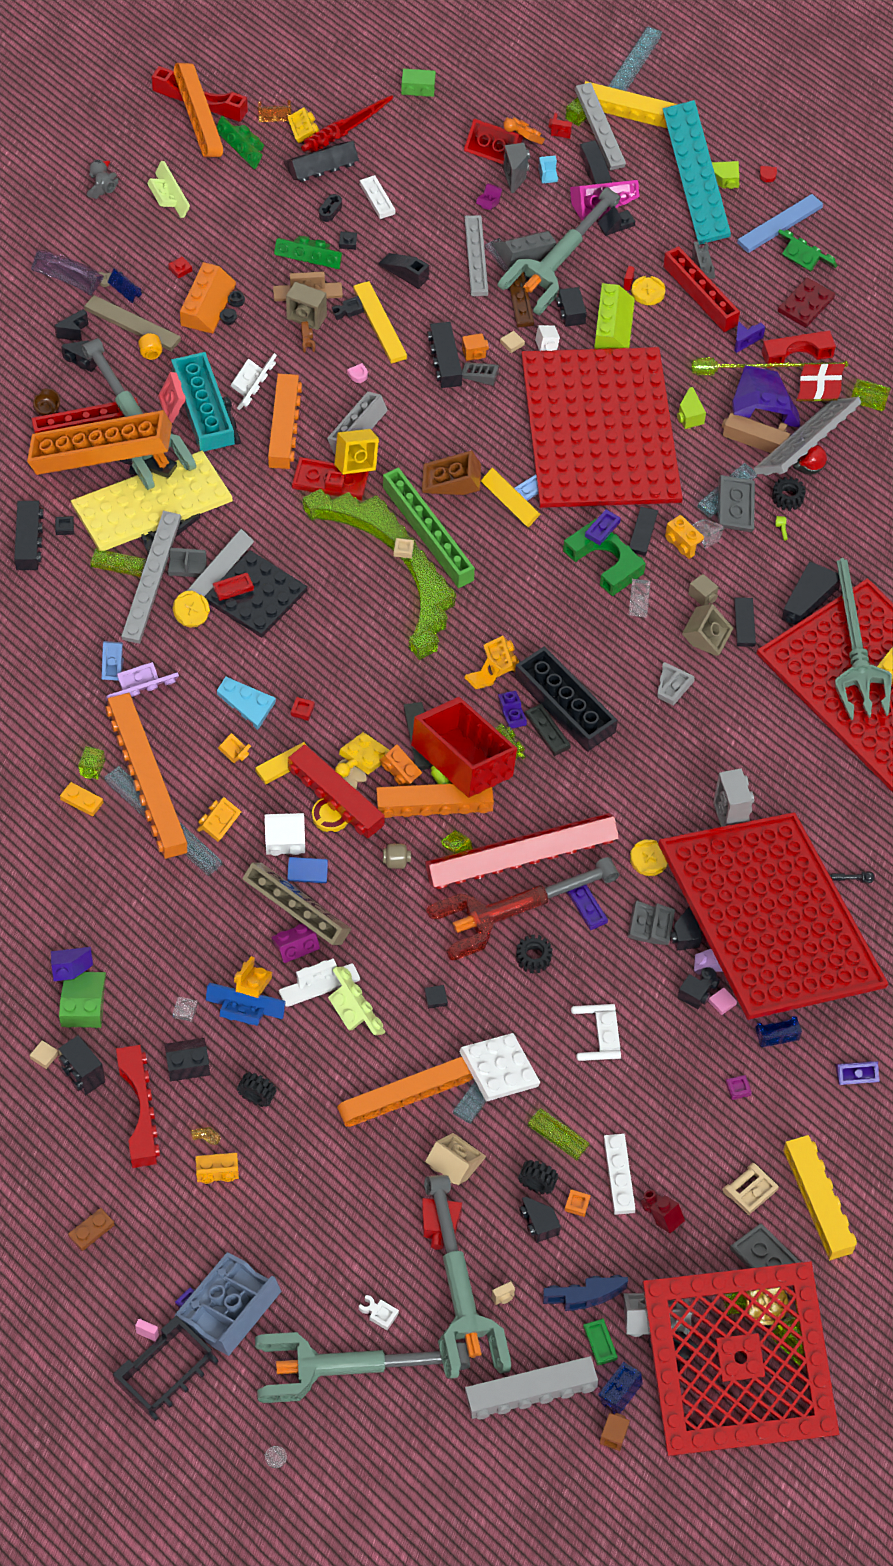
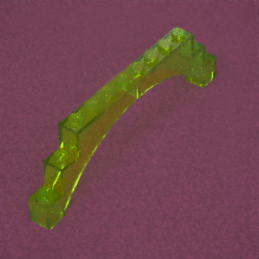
[302,489,456,660]

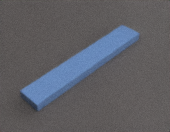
[737,194,823,253]

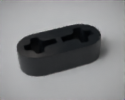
[319,194,342,222]

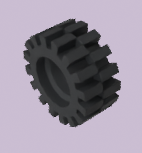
[772,477,806,511]
[516,935,552,973]
[237,1072,277,1107]
[518,1160,559,1194]

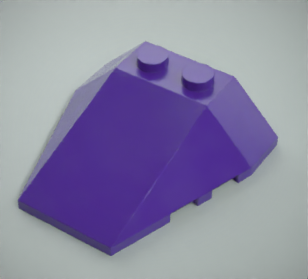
[732,365,800,428]

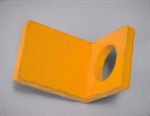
[464,657,501,689]

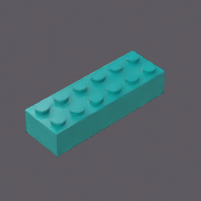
[171,352,235,452]

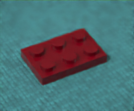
[778,277,835,328]

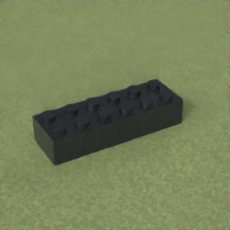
[515,646,618,752]

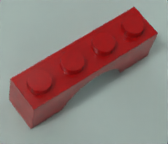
[762,331,836,368]

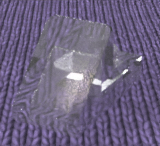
[692,519,724,548]
[629,579,651,617]

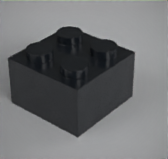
[58,1035,105,1096]

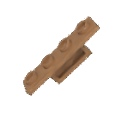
[273,272,343,301]

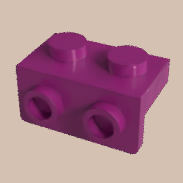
[271,924,320,963]

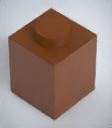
[600,1413,630,1451]

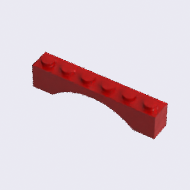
[152,66,248,122]
[116,1045,160,1168]

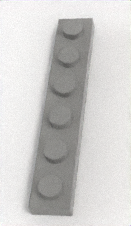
[575,83,626,170]

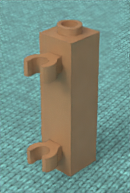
[722,413,790,453]

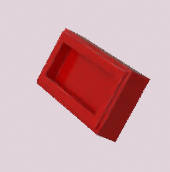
[213,573,254,601]

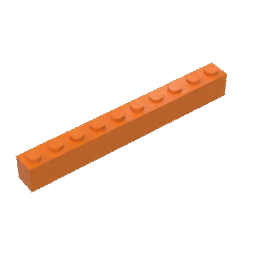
[105,693,187,859]

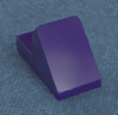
[734,322,765,353]

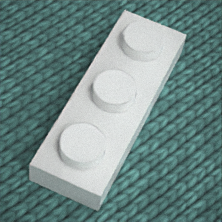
[360,175,395,219]

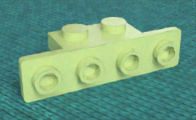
[147,161,190,218]
[328,967,385,1035]

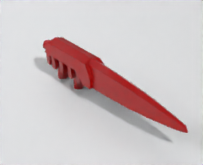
[301,95,393,152]

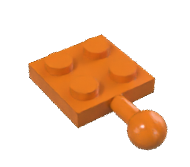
[503,117,545,145]

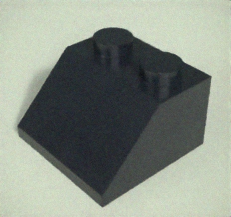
[164,1038,210,1082]

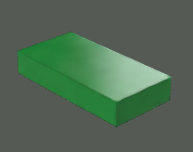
[583,1318,618,1366]

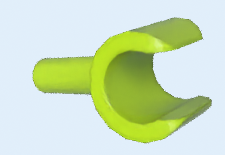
[775,516,788,541]

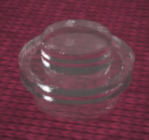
[265,1446,287,1468]

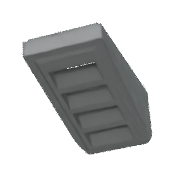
[462,363,499,386]

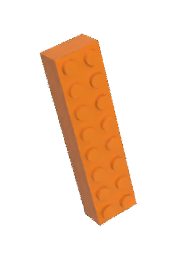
[27,410,172,475]

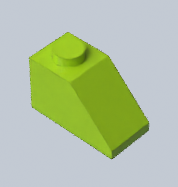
[712,161,739,189]
[677,387,706,429]

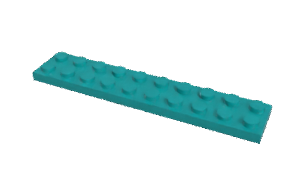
[663,100,731,245]

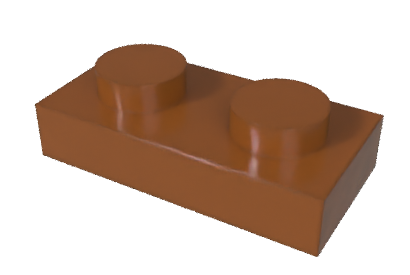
[68,1208,115,1251]

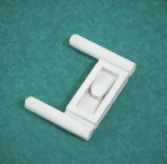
[571,1004,621,1061]

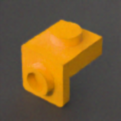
[218,733,251,763]

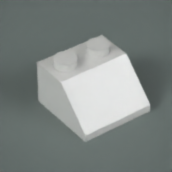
[265,813,305,856]

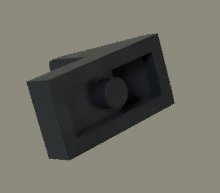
[598,206,636,236]
[54,309,89,341]

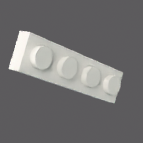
[604,1134,635,1215]

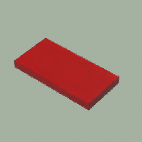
[292,457,369,501]

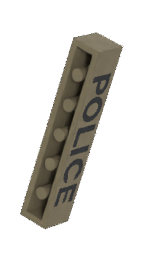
[242,862,352,945]

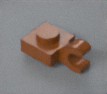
[301,321,316,352]

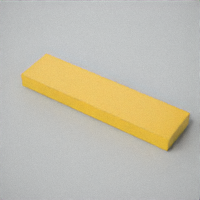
[481,468,540,527]

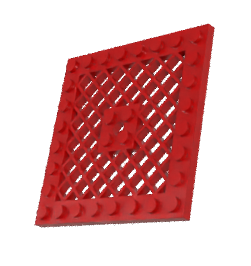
[642,1261,840,1456]

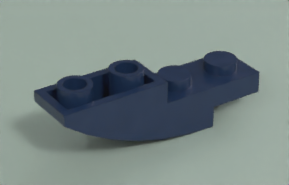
[542,1275,628,1311]

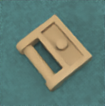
[723,1163,779,1215]

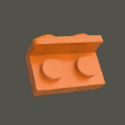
[379,744,422,786]

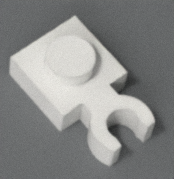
[359,1295,399,1331]

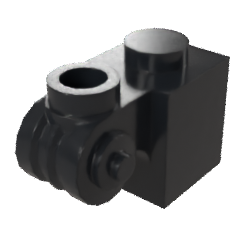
[677,967,720,1009]

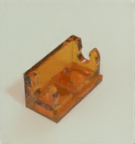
[258,100,291,122]

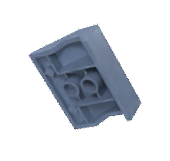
[174,1252,282,1356]

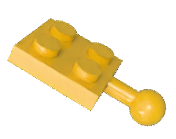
[335,732,390,778]

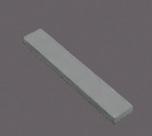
[464,215,488,296]
[186,529,254,596]

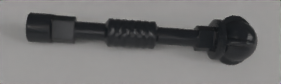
[222,396,241,445]
[829,871,875,883]

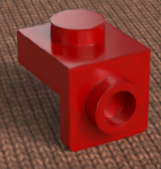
[549,113,572,139]

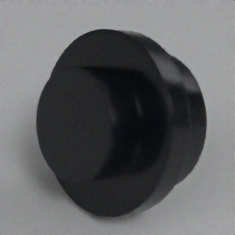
[228,291,245,307]
[220,308,237,325]

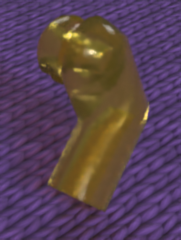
[191,1127,221,1145]

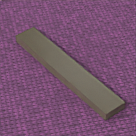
[84,295,181,352]

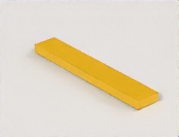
[353,281,407,364]

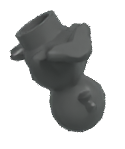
[87,159,119,199]

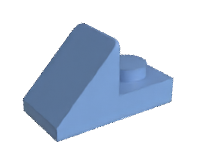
[102,641,124,681]

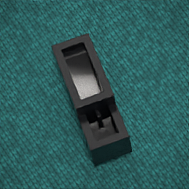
[579,140,612,185]

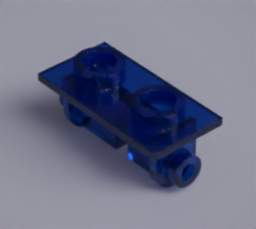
[108,268,143,303]

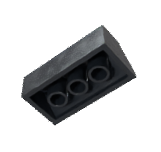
[283,141,359,182]

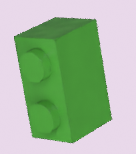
[402,69,436,97]

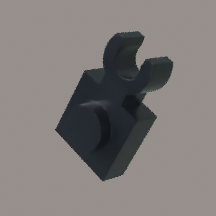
[332,296,364,320]

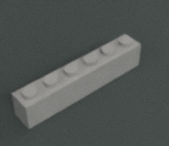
[465,1356,598,1420]

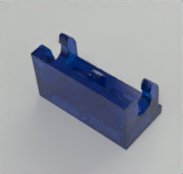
[755,1016,802,1047]
[598,1362,643,1414]

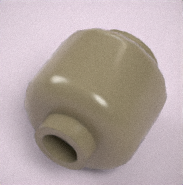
[383,843,411,869]

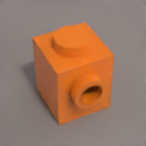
[462,333,489,361]

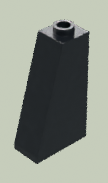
[782,561,841,625]

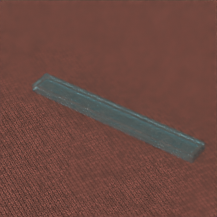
[104,766,222,876]

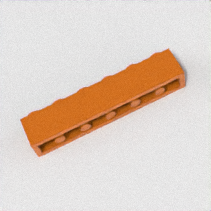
[268,374,302,469]
[376,784,494,818]

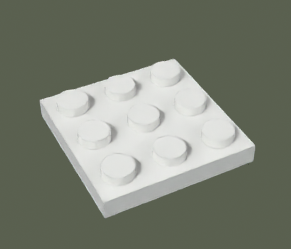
[459,1033,540,1102]

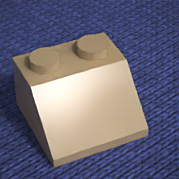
[425,1133,486,1185]

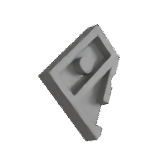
[658,662,694,706]

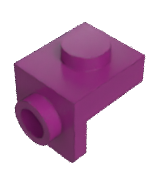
[476,183,502,210]

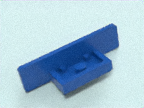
[206,983,286,1026]

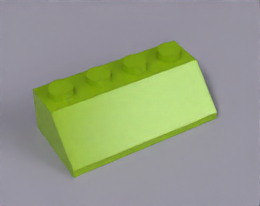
[594,283,635,349]

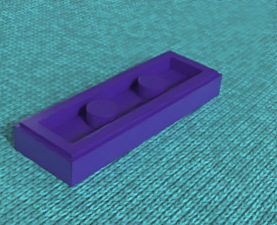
[567,875,608,931]

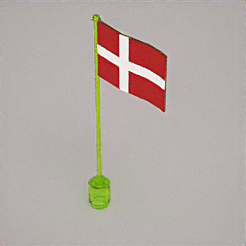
[692,358,848,401]

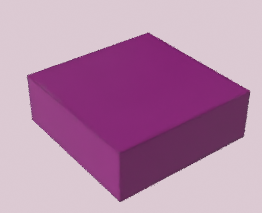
[725,1075,752,1100]

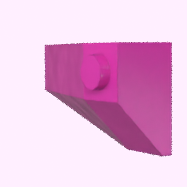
[570,180,639,220]

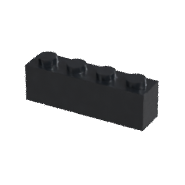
[427,321,462,388]
[14,501,44,570]

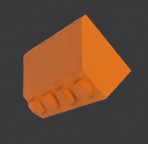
[180,262,236,334]

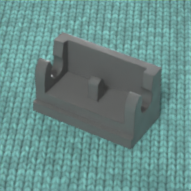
[692,242,715,279]

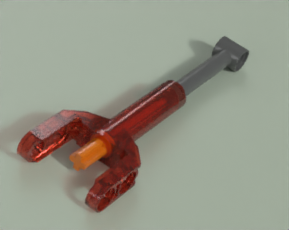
[426,857,620,961]

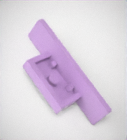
[105,662,179,702]

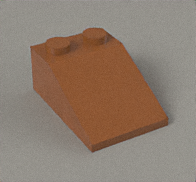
[422,450,481,495]

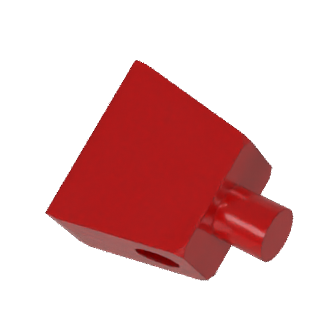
[422,1198,462,1250]

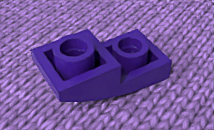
[498,691,527,729]

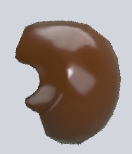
[33,388,61,416]

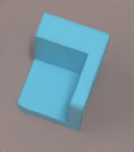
[538,156,558,183]

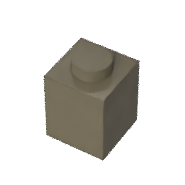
[688,574,719,606]

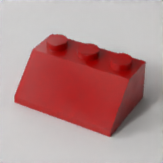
[464,119,524,164]

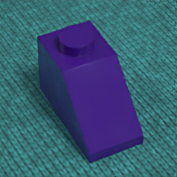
[51,947,93,981]

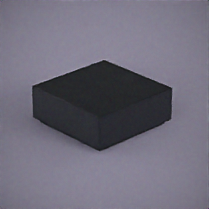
[55,516,74,535]
[424,985,448,1009]

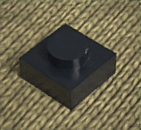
[339,231,357,250]

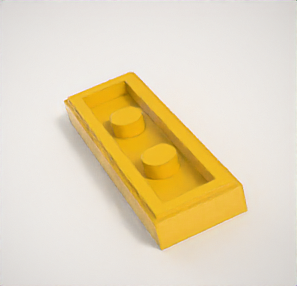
[255,742,308,785]

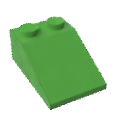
[59,972,106,1028]

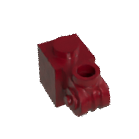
[641,1190,685,1234]

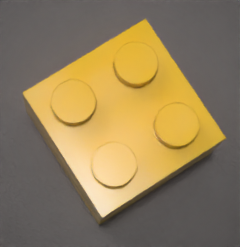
[334,429,379,474]

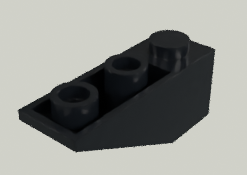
[378,253,429,289]

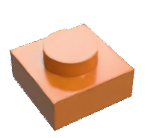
[565,1190,591,1217]

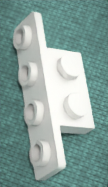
[230,353,277,410]
[279,959,360,1007]

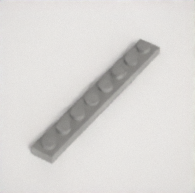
[121,511,181,644]

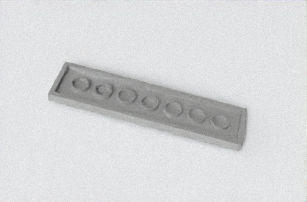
[754,397,861,475]

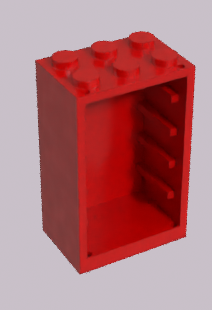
[411,697,517,798]

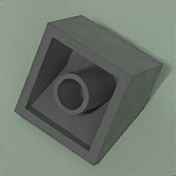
[503,143,530,193]

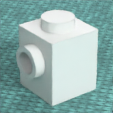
[535,325,560,351]

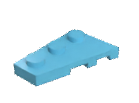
[217,677,276,730]

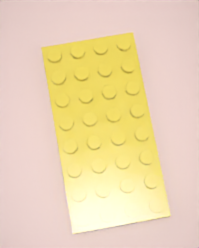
[71,451,233,552]

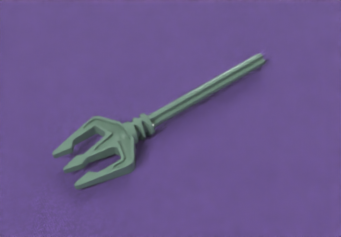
[835,558,892,720]

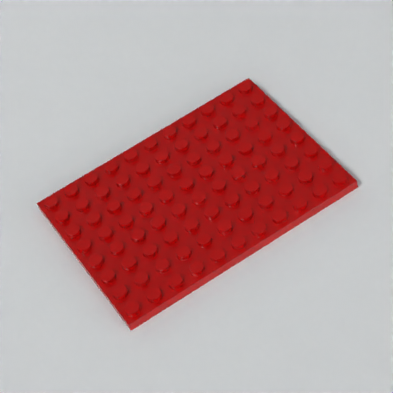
[521,347,683,508]
[756,578,893,792]
[658,812,889,1020]

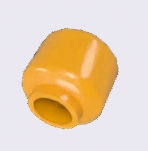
[138,333,162,360]

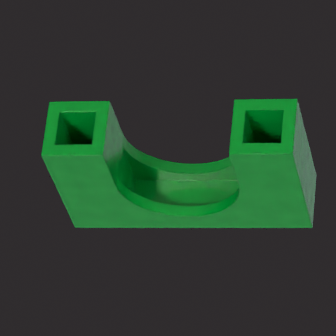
[563,518,646,596]

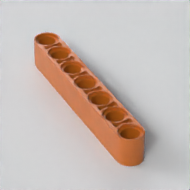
[174,63,223,157]
[337,1057,473,1127]

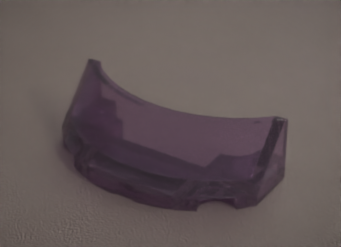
[31,250,104,296]

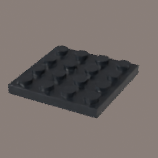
[204,550,308,638]

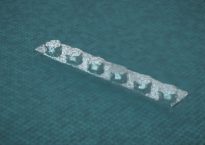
[608,26,662,91]

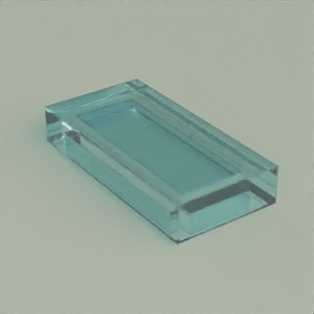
[453,1082,486,1124]

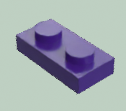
[585,509,621,545]

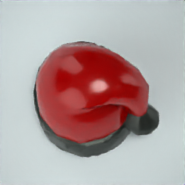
[793,445,827,475]

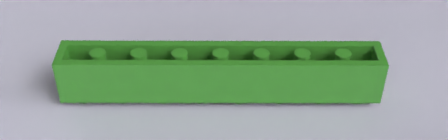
[383,468,475,588]

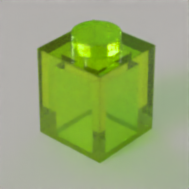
[565,97,587,126]
[78,746,105,779]

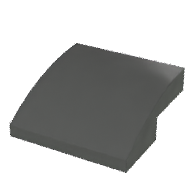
[627,901,675,945]

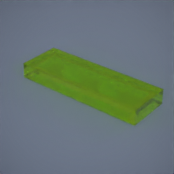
[528,1108,590,1161]

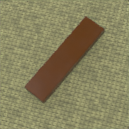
[506,271,534,328]

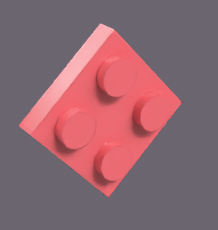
[158,372,185,423]

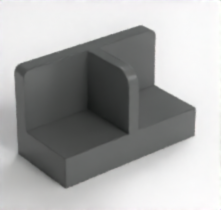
[168,548,207,578]

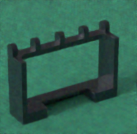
[113,1315,219,1421]

